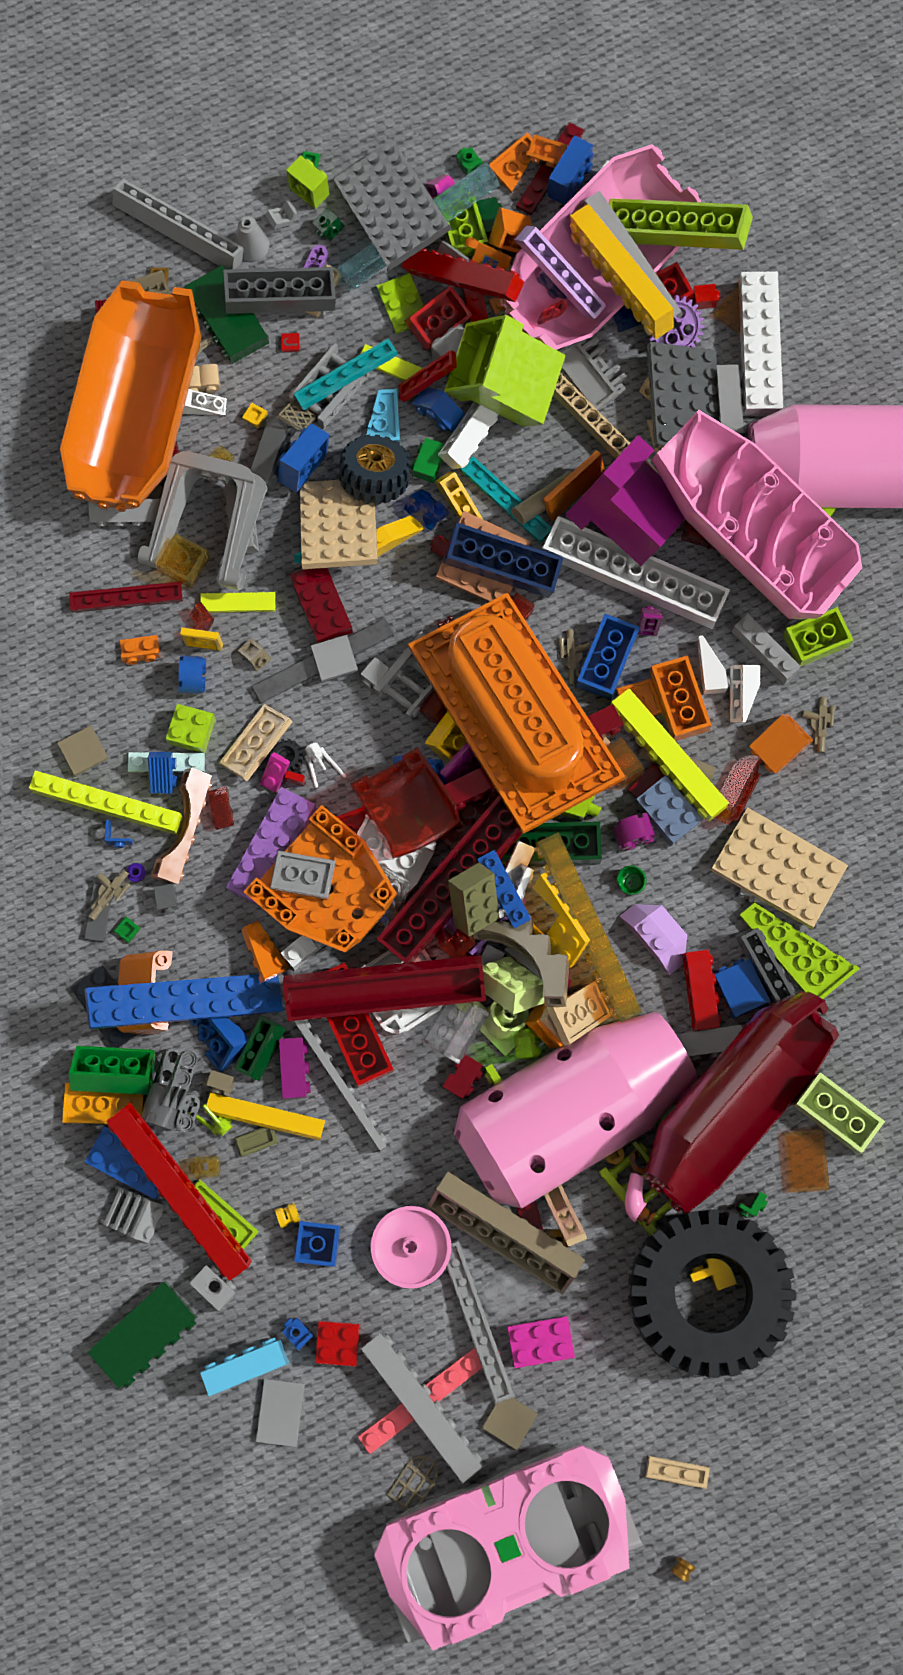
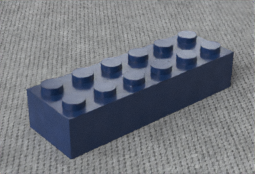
[443,522,563,598]

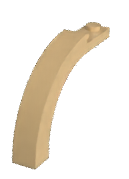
[535,1167,587,1247]

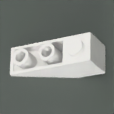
[183,389,227,416]

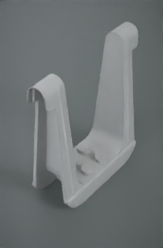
[138,451,268,590]

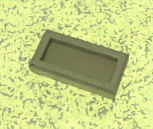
[235,1127,279,1157]

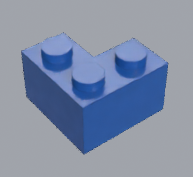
[412,387,465,432]

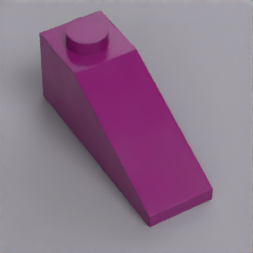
[638,606,663,636]

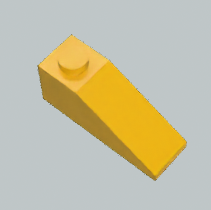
[434,472,483,519]
[376,514,424,557]

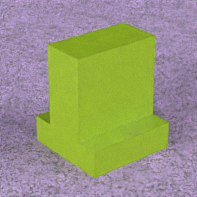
[444,315,566,427]

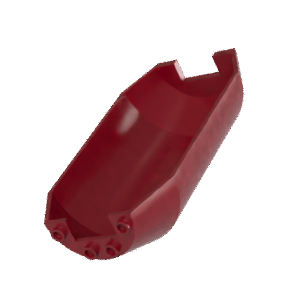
[645,991,839,1214]

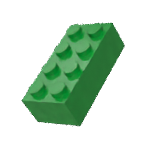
[69,1046,156,1095]

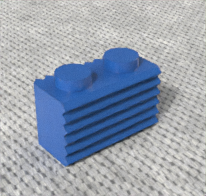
[147,752,178,794]

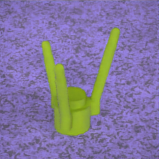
[188,1092,232,1137]

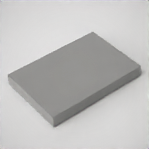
[270,851,336,900]
[256,1379,305,1447]

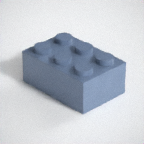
[634,775,703,846]

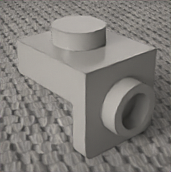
[266,200,297,229]

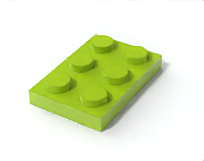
[376,273,423,334]

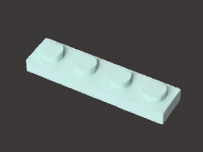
[128,752,205,773]

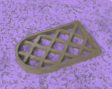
[277,400,317,432]

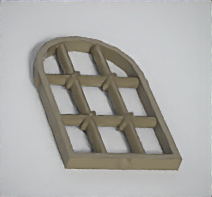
[387,1456,438,1510]

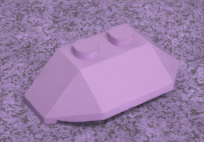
[619,904,687,976]

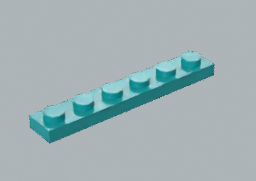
[293,339,398,410]
[460,456,552,543]

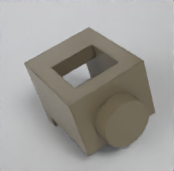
[204,1070,236,1097]

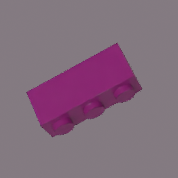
[279,1037,311,1100]

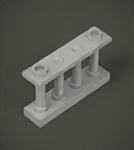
[289,343,370,428]
[374,631,434,719]

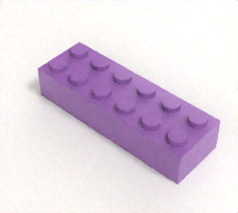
[226,787,317,908]

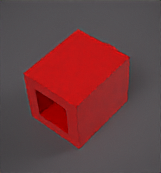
[693,283,720,310]

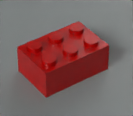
[404,285,473,351]

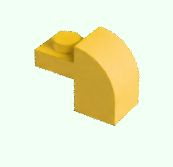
[688,1258,737,1291]

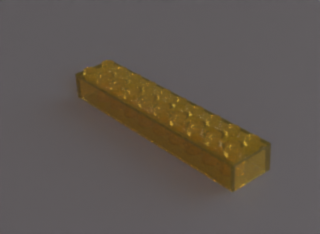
[534,832,642,1022]

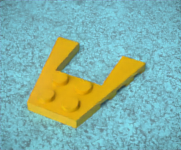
[533,873,590,968]

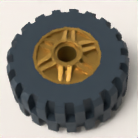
[339,434,411,504]

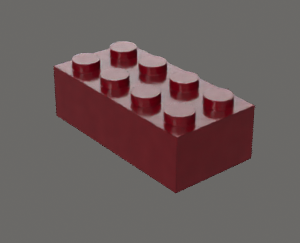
[290,568,353,644]

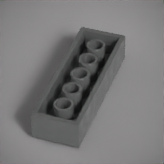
[223,267,336,314]

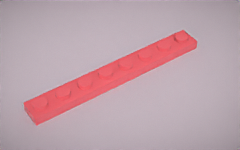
[358,1348,501,1454]

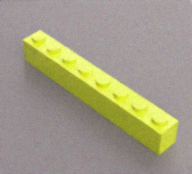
[611,689,729,822]
[29,771,183,835]

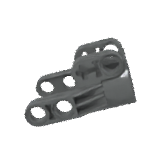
[141,1048,200,1132]

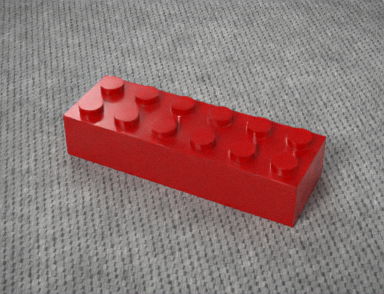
[327,962,395,1088]

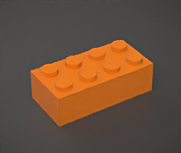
[649,655,712,741]

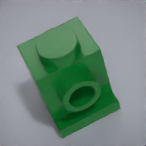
[456,147,483,178]

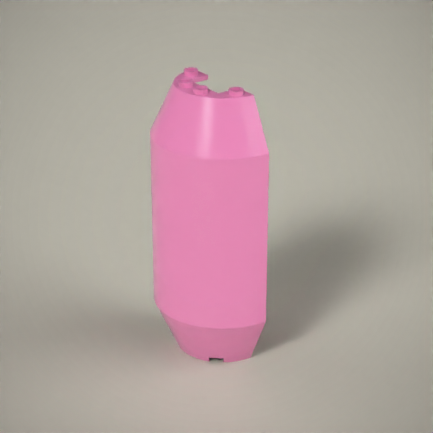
[500,144,701,350]
[748,404,903,508]

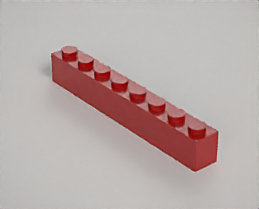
[401,248,525,303]

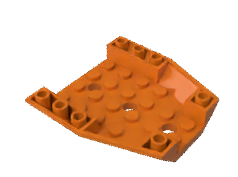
[243,805,397,953]

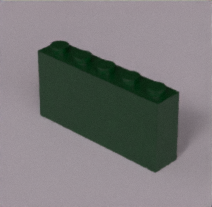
[185,265,269,364]
[87,1281,198,1389]

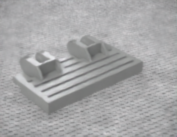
[559,337,627,411]

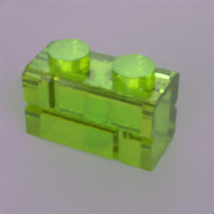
[513,1029,542,1060]

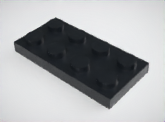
[71,965,138,1048]

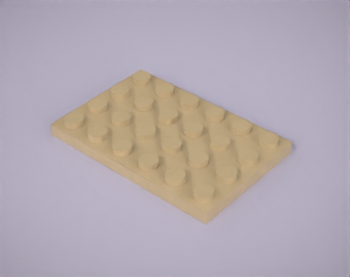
[300,480,378,569]
[710,807,848,929]

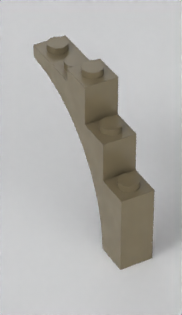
[473,915,569,1007]

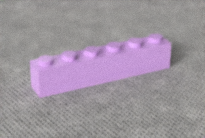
[515,226,606,319]

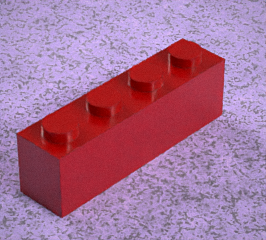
[682,950,722,1031]

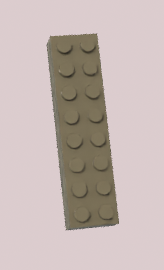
[427,1172,585,1295]

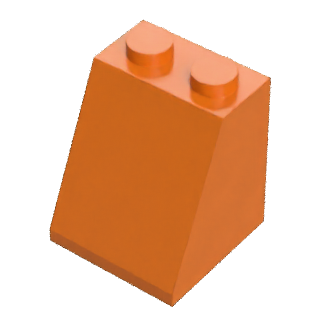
[749,714,814,774]

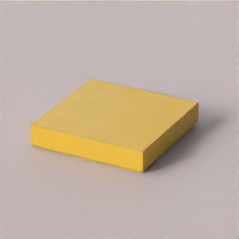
[180,627,223,651]

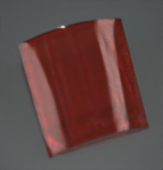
[350,747,460,859]

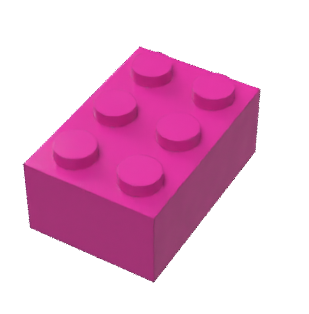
[507,1316,575,1368]

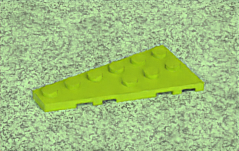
[739,903,860,999]

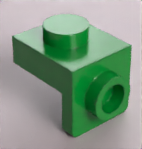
[736,1192,768,1218]

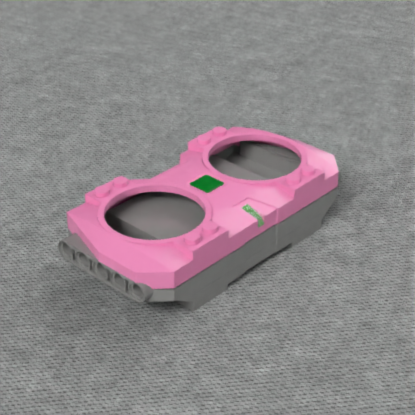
[372,1442,643,1651]

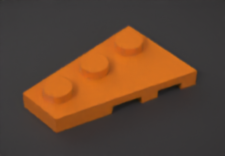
[488,132,532,193]
[241,921,290,983]

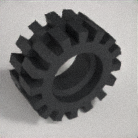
[269,738,304,773]

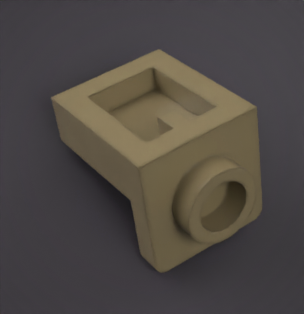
[238,638,271,671]

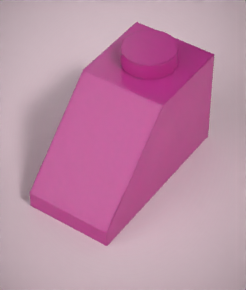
[425,174,455,202]

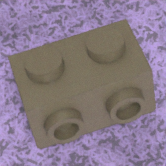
[130,270,171,295]

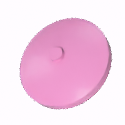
[371,1206,451,1288]

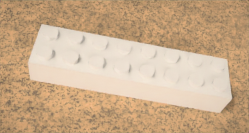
[738,272,783,417]

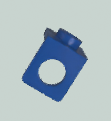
[105,820,134,848]

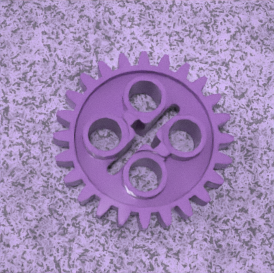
[648,295,705,347]

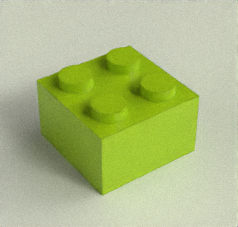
[286,155,329,209]
[166,704,216,753]

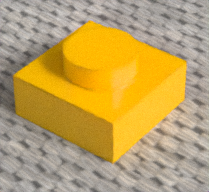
[242,403,268,429]

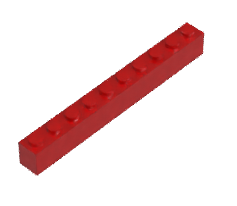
[106,1102,252,1281]

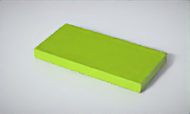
[194,1179,259,1249]

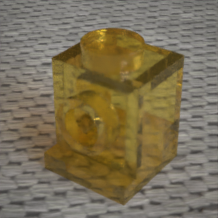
[191,1156,220,1178]

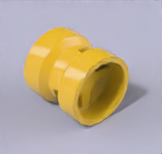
[275,1203,300,1228]

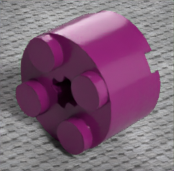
[611,813,655,852]

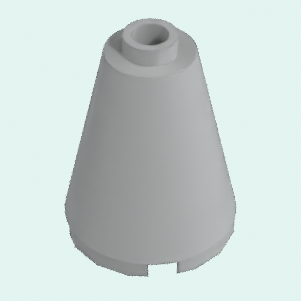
[234,216,269,262]

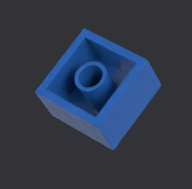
[294,1221,341,1267]

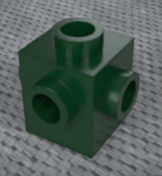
[313,207,345,242]

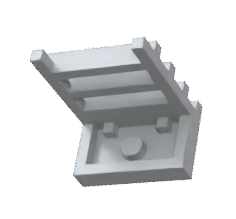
[100,1185,164,1243]

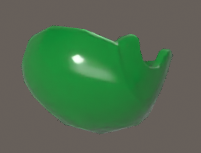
[617,865,647,895]

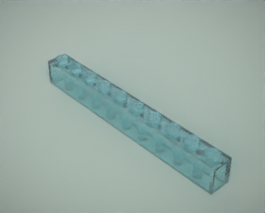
[337,162,500,290]

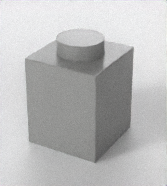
[361,657,390,689]

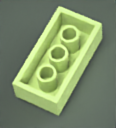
[793,1072,885,1154]

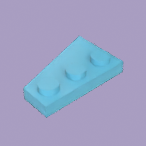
[366,389,400,443]

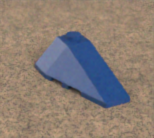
[189,1017,249,1073]

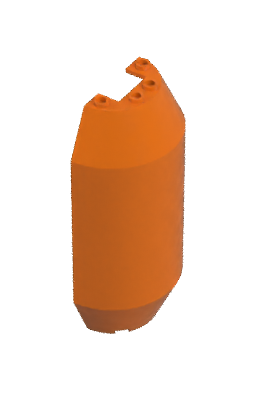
[60,280,202,512]

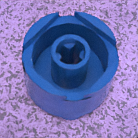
[178,655,206,694]

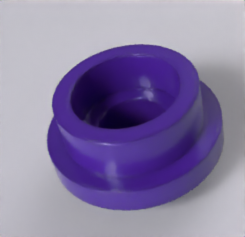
[126,863,146,882]

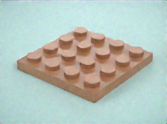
[435,511,531,602]

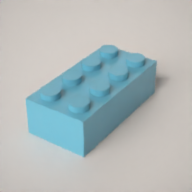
[201,1338,289,1396]

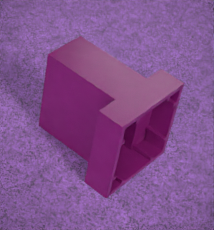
[565,435,685,566]

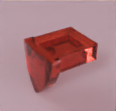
[189,602,214,631]

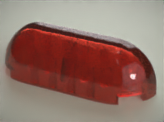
[716,755,762,825]

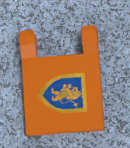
[465,237,512,272]

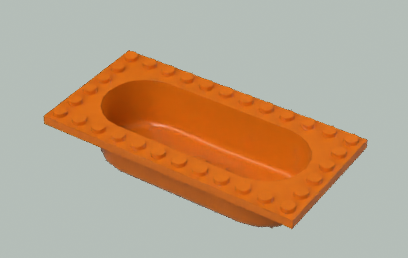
[407,593,625,834]

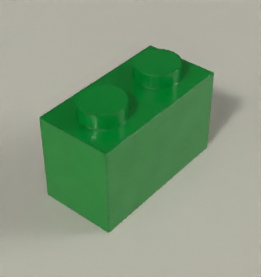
[411,437,445,483]

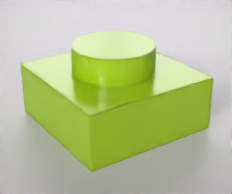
[484,1064,502,1085]

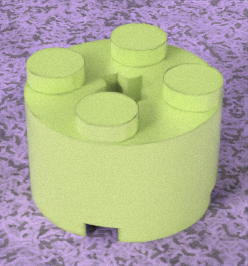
[484,1001,528,1040]

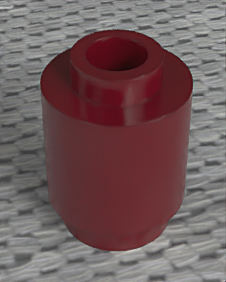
[430,535,449,559]

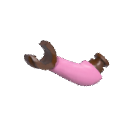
[625,1150,656,1226]

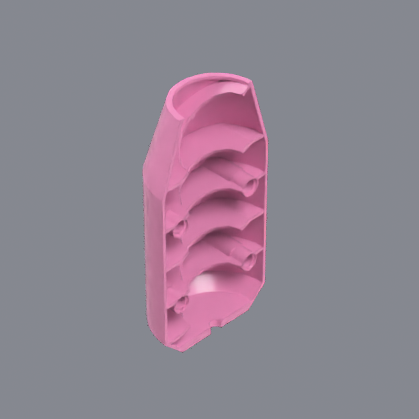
[651,410,862,619]
[454,1012,698,1208]

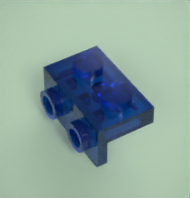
[404,489,450,531]

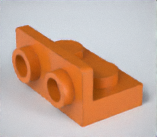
[120,635,160,665]

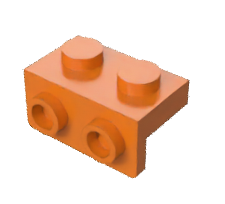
[526,135,568,169]

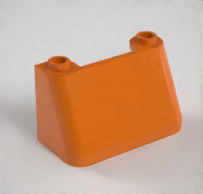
[117,951,172,1035]

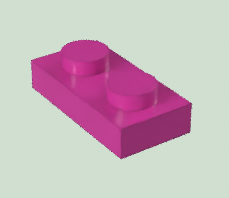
[260,752,290,793]

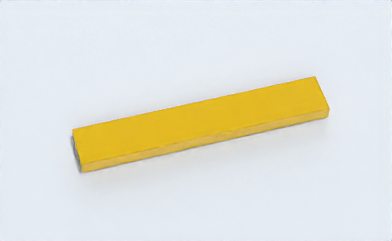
[205,1092,325,1141]

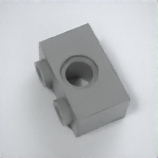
[190,1265,238,1311]

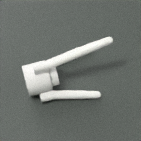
[305,743,346,788]

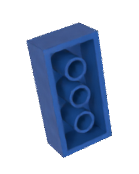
[576,614,640,701]
[85,1126,160,1200]

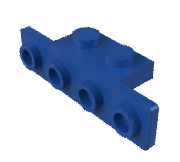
[478,850,531,928]

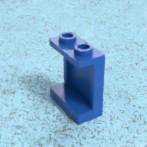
[715,958,770,1019]

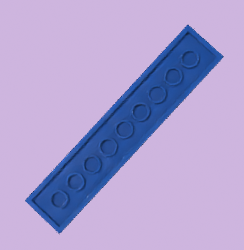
[84,974,283,1029]

